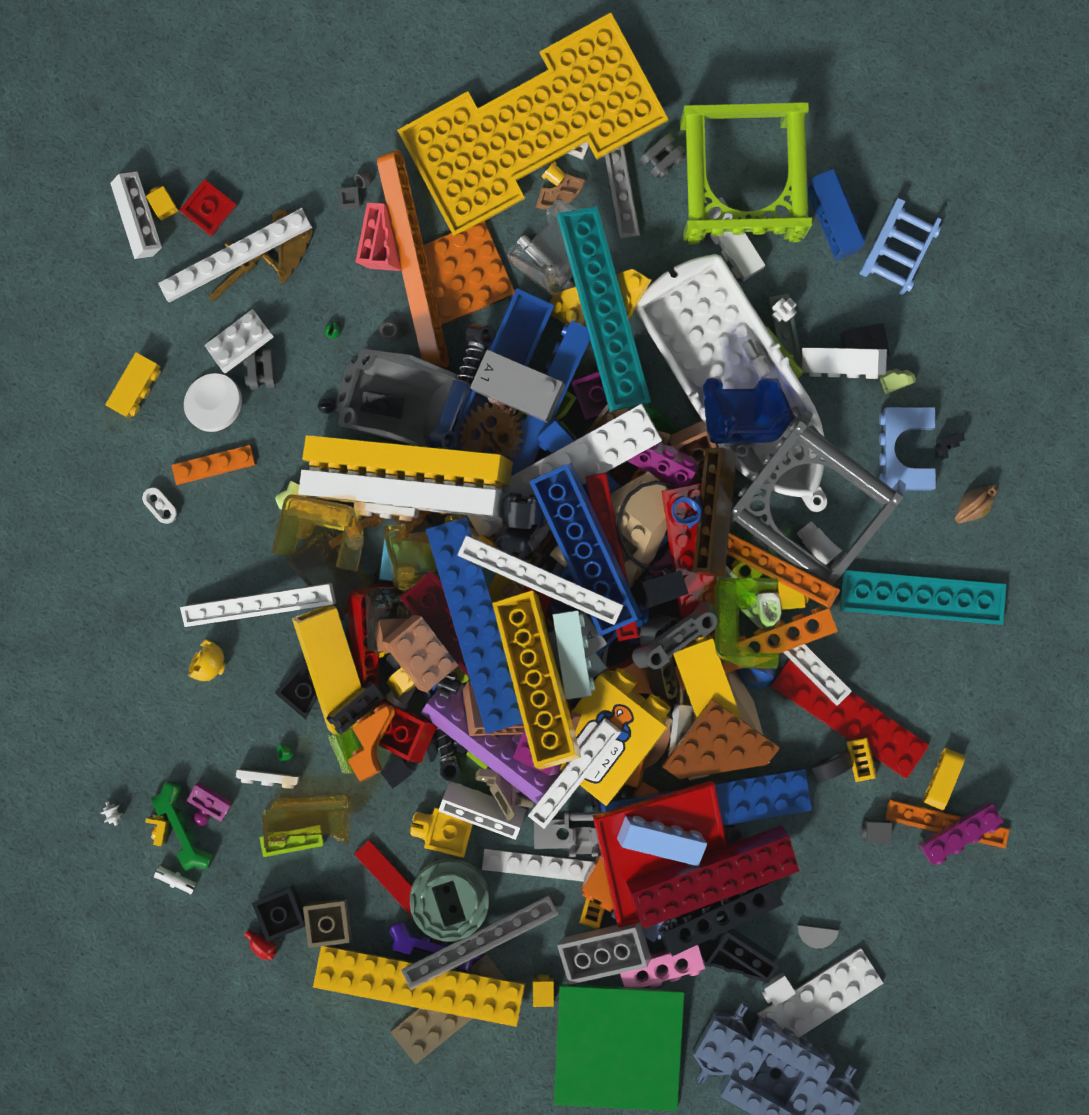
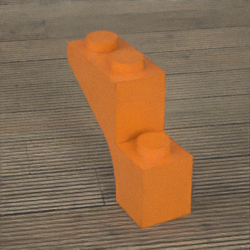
[348,705,395,782]

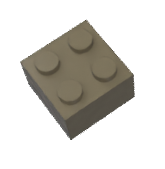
[303,898,352,948]

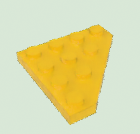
[550,269,651,327]

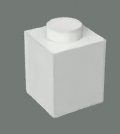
[762,972,796,1007]

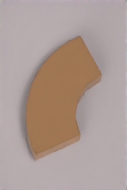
[536,174,586,209]

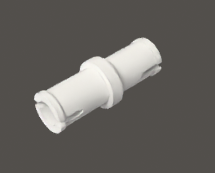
[154,865,197,894]

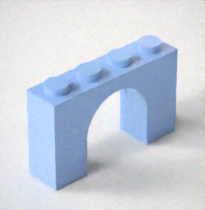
[879,407,936,491]

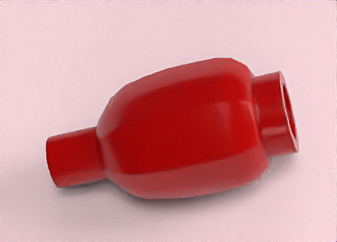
[244,929,278,961]

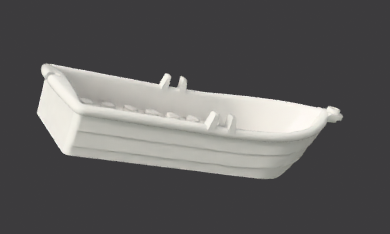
[635,254,827,512]

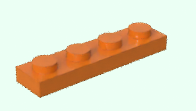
[171,445,256,485]

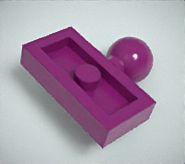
[187,782,233,826]

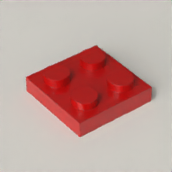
[179,179,237,237]

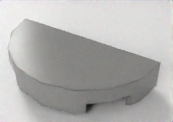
[797,924,839,949]

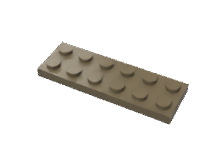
[390,953,507,1064]

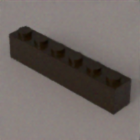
[693,447,737,576]

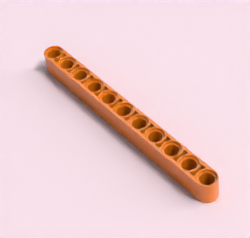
[377,150,449,368]

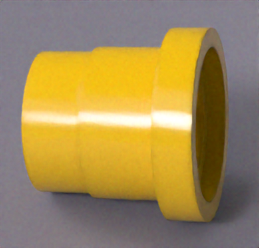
[541,161,566,186]

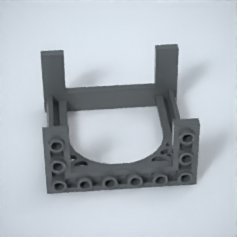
[730,410,906,586]

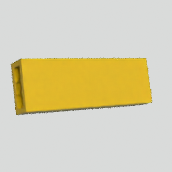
[292,605,370,735]
[673,635,742,720]

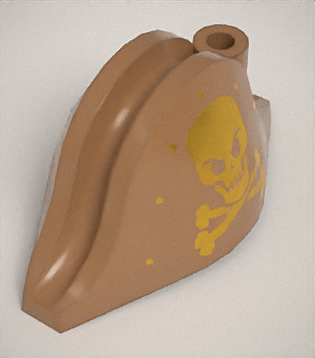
[954,484,998,524]

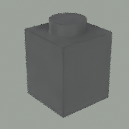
[860,820,892,844]

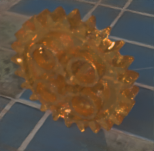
[458,403,525,461]

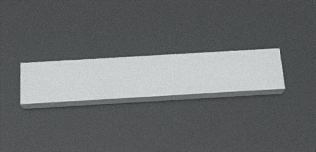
[528,718,621,829]

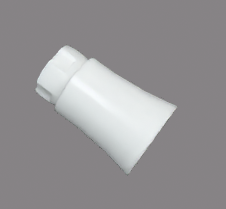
[797,521,842,565]

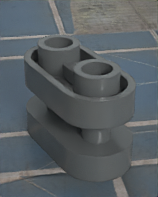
[640,133,686,178]
[243,347,276,390]

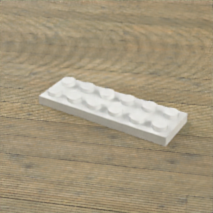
[757,948,883,1038]

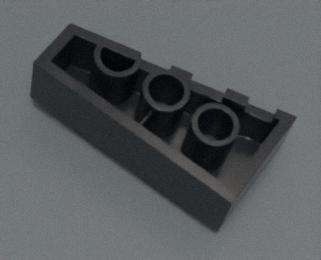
[275,657,317,720]

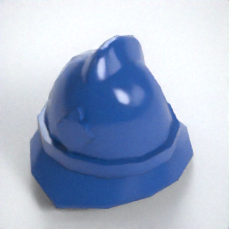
[735,650,777,689]

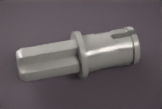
[742,339,772,379]

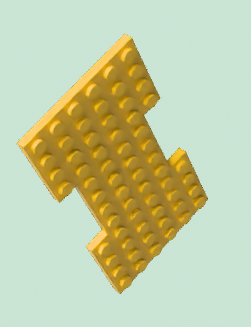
[397,13,668,236]

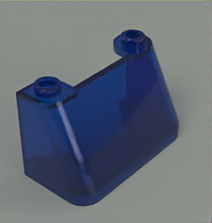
[702,378,795,444]

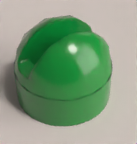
[324,322,341,339]
[277,744,294,761]

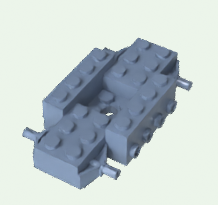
[693,1003,860,1115]

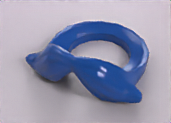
[671,497,702,529]

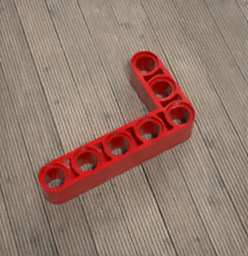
[348,581,408,687]

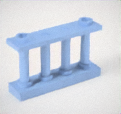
[859,198,942,295]

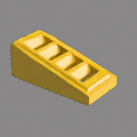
[847,738,877,782]
[579,898,605,929]

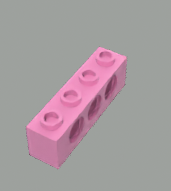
[620,945,705,988]

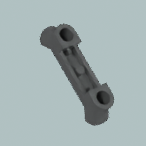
[632,601,717,669]

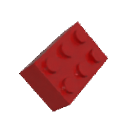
[370,700,437,763]

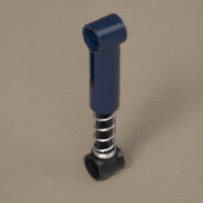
[428,324,495,450]
[422,687,461,781]

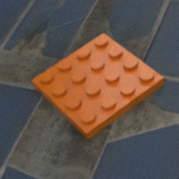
[423,221,514,326]

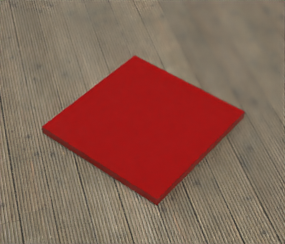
[593,781,727,928]

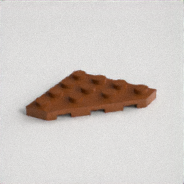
[662,699,779,779]

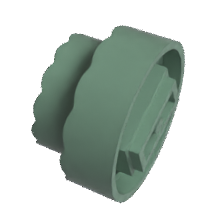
[410,858,490,941]

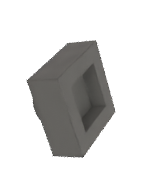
[337,187,360,210]

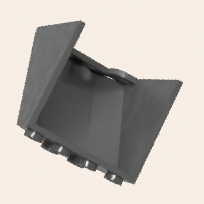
[334,349,459,448]

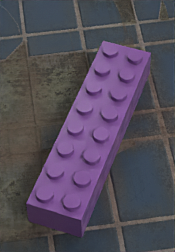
[421,684,563,804]

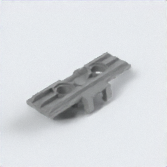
[534,811,601,857]

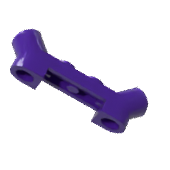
[389,921,482,972]

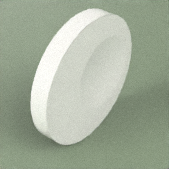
[184,373,242,432]

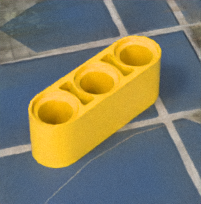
[923,748,965,810]

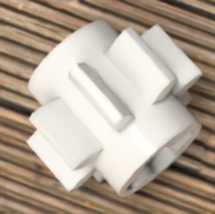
[772,298,797,323]

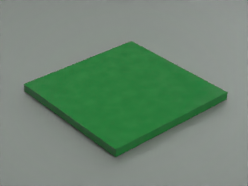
[554,984,684,1111]

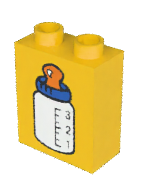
[560,668,673,806]

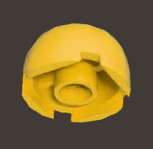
[188,639,226,681]

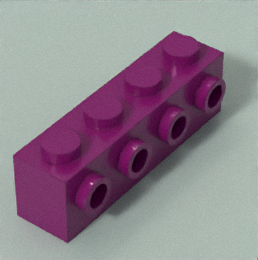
[627,442,700,487]
[918,802,1003,865]

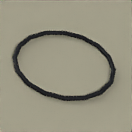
[617,480,676,571]

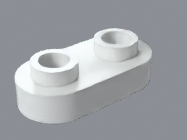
[142,488,177,524]

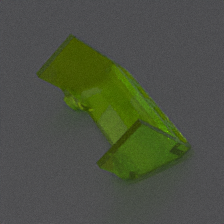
[715,578,779,668]

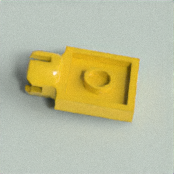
[410,807,473,858]

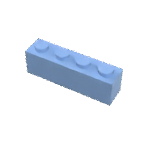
[617,816,707,866]

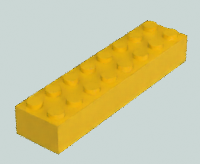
[492,591,581,770]

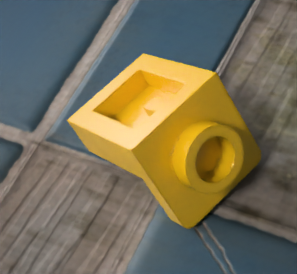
[145,814,170,846]

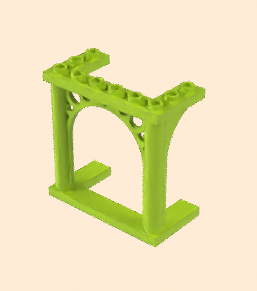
[680,103,812,245]

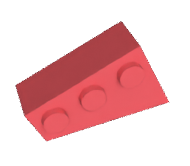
[356,203,402,271]

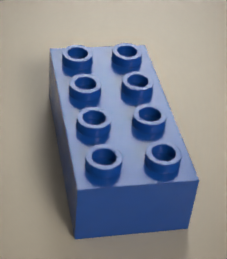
[807,169,866,261]

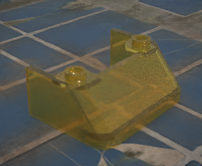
[272,494,364,572]
[262,795,352,848]

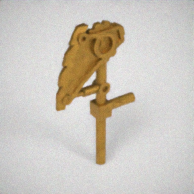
[208,209,313,302]

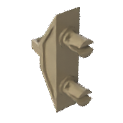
[476,766,534,822]

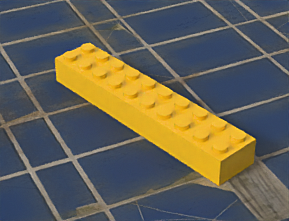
[302,435,513,489]
[313,946,526,1027]

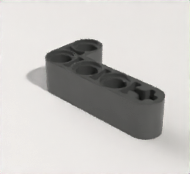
[639,613,680,699]

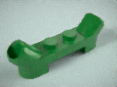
[151,781,214,871]

